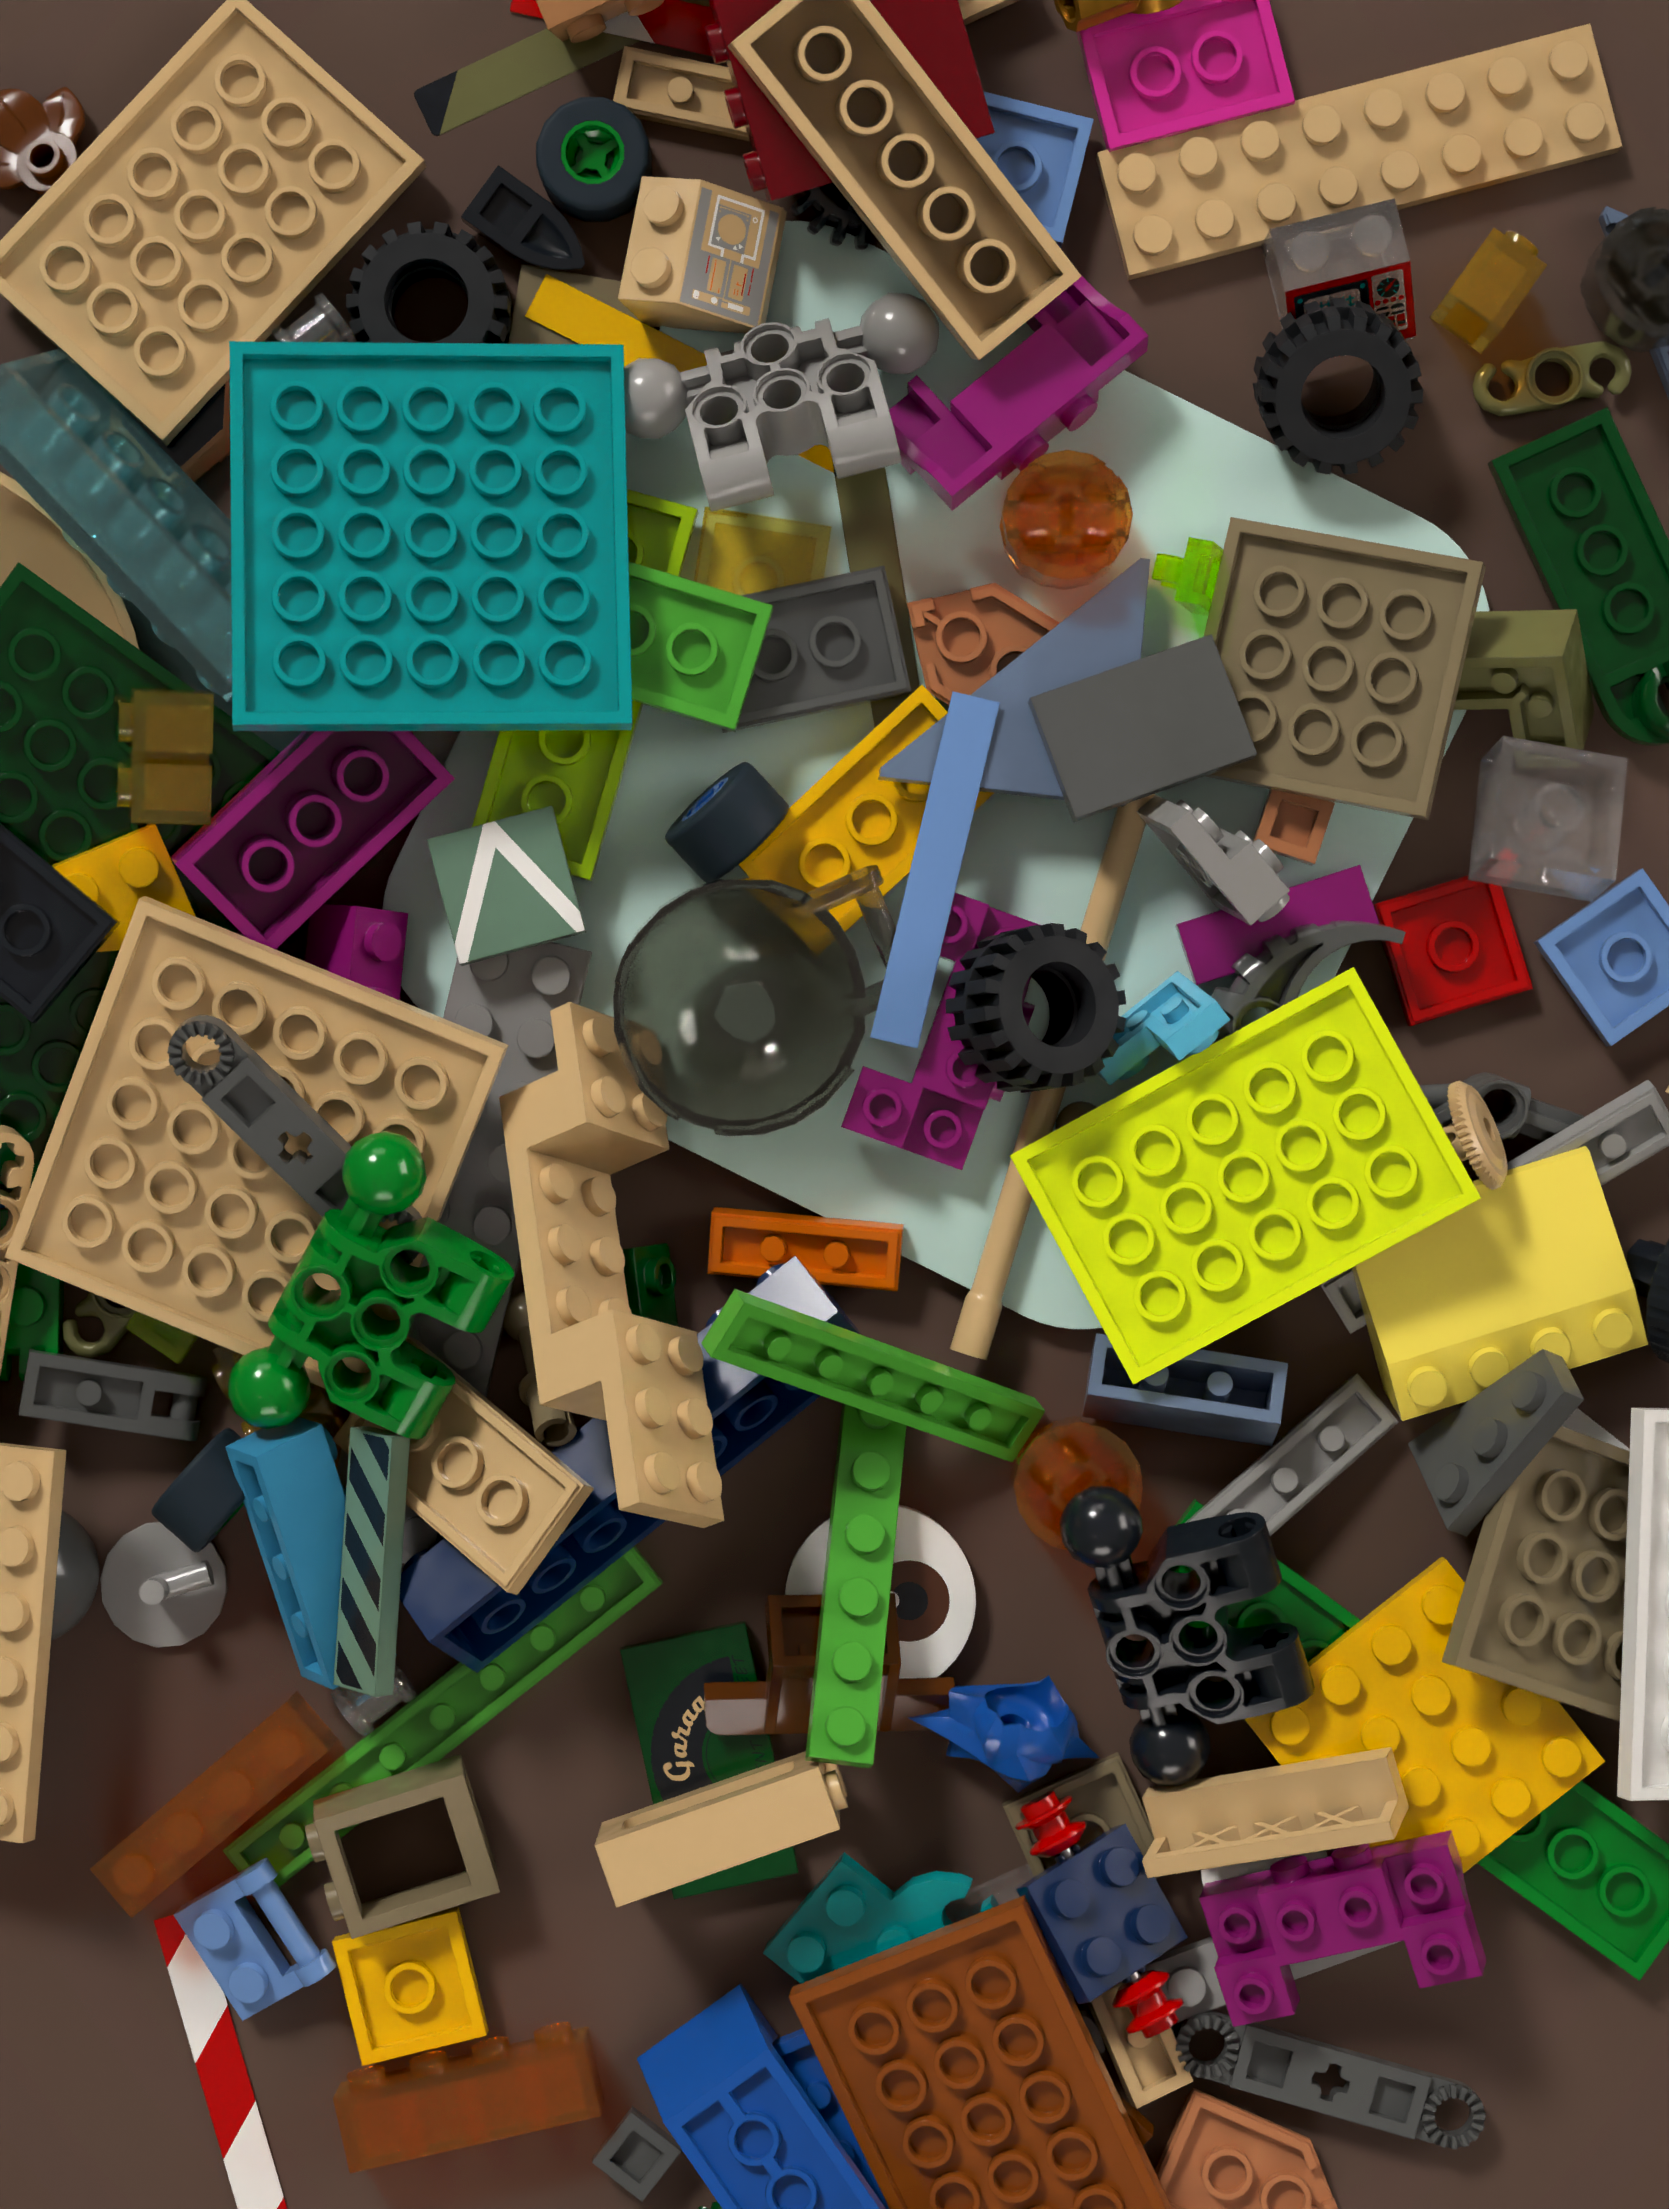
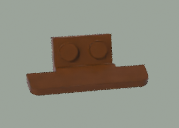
[704,1593,955,1735]

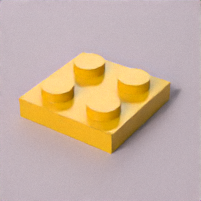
[332,1906,489,2066]

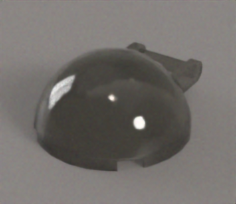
[613,865,896,1136]

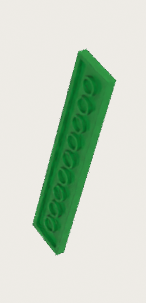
[1170,1499,1669,1981]

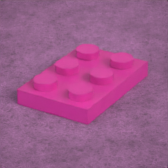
[1076,0,1295,152]

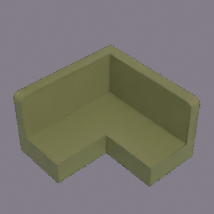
[1454,609,1594,760]

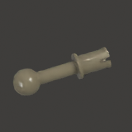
[503,1292,577,1447]

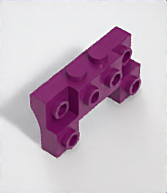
[889,275,1149,511]
[841,893,1040,1170]
[1199,1830,1487,2027]

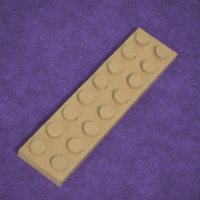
[1096,23,1622,280]

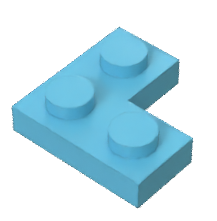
[1098,971,1230,1086]

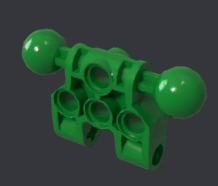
[228,1131,514,1439]

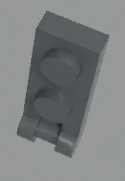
[18,1349,208,1441]

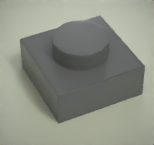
[592,2106,682,2202]

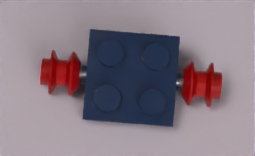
[1015,1790,1188,2038]

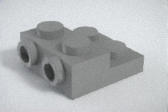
[1137,795,1290,925]

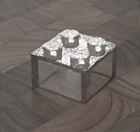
[1468,736,1628,902]

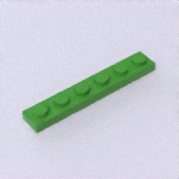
[701,1289,1045,1463]
[805,1403,906,1768]

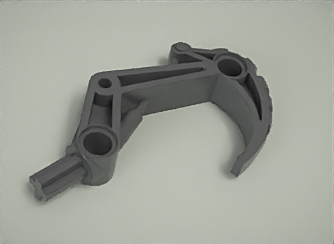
[1211,920,1585,1142]

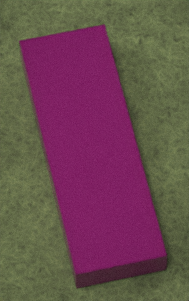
[1175,865,1379,985]

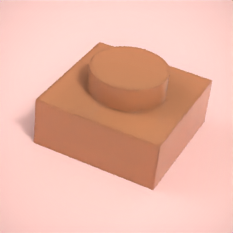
[1253,789,1335,866]

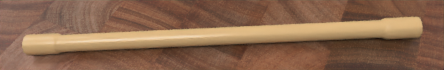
[950,794,1155,1360]

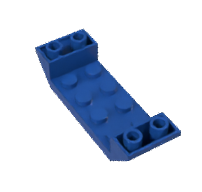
[637,1983,886,2209]

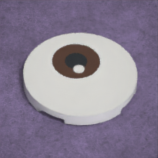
[785,1505,976,1678]

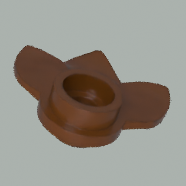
[0,87,85,195]

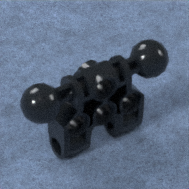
[1059,1486,1315,1786]

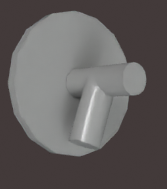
[100,1522,228,1648]

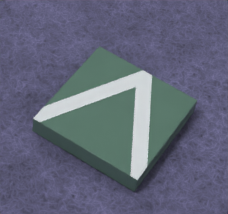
[426,806,586,966]

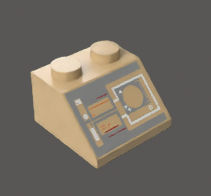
[618,176,787,333]

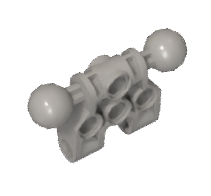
[624,293,939,512]

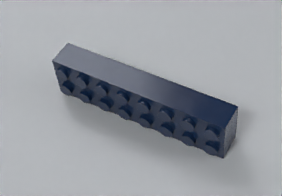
[399,1256,862,1673]

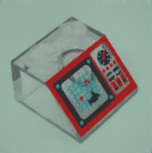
[1261,198,1416,360]

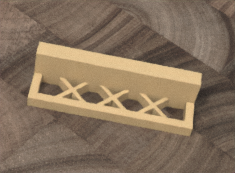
[1142,1747,1409,1878]

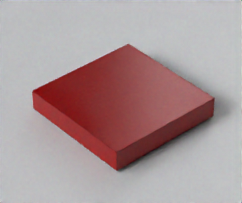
[1373,867,1533,1026]

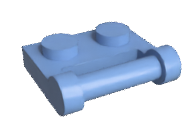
[174,1858,337,2021]

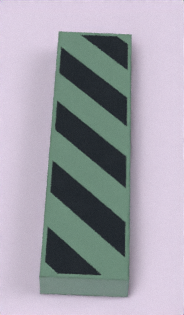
[333,1426,410,1697]

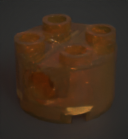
[999,450,1133,590]
[1010,1416,1143,1550]

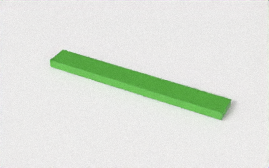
[223,1546,663,1887]

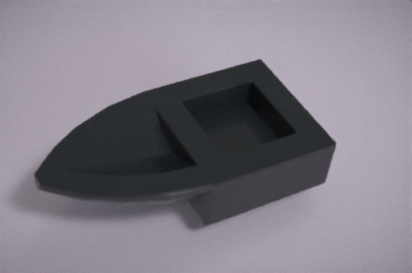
[461,165,585,270]

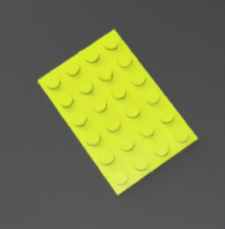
[1009,967,1481,1385]

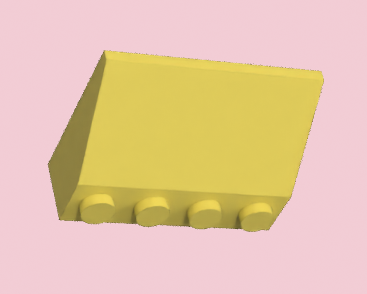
[1352,1146,1648,1421]

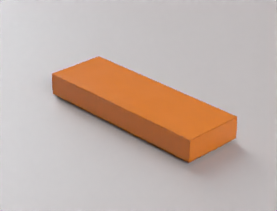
[707,1207,904,1291]

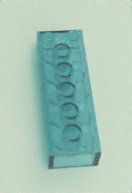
[0,349,232,702]

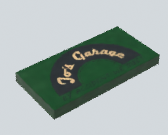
[620,1621,799,1900]

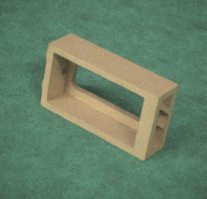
[595,1751,848,1908]

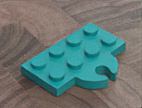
[763,1852,1000,1984]

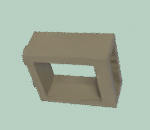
[305,1754,500,1939]

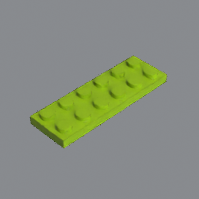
[472,489,698,881]

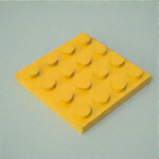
[1245,1557,1605,1874]

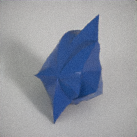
[908,1675,1100,1793]

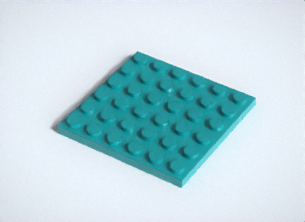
[229,341,633,731]

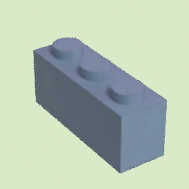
[1082,1333,1288,1446]

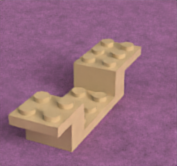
[499,1002,725,1528]

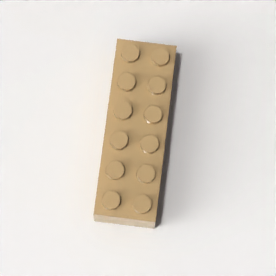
[727,0,1082,360]

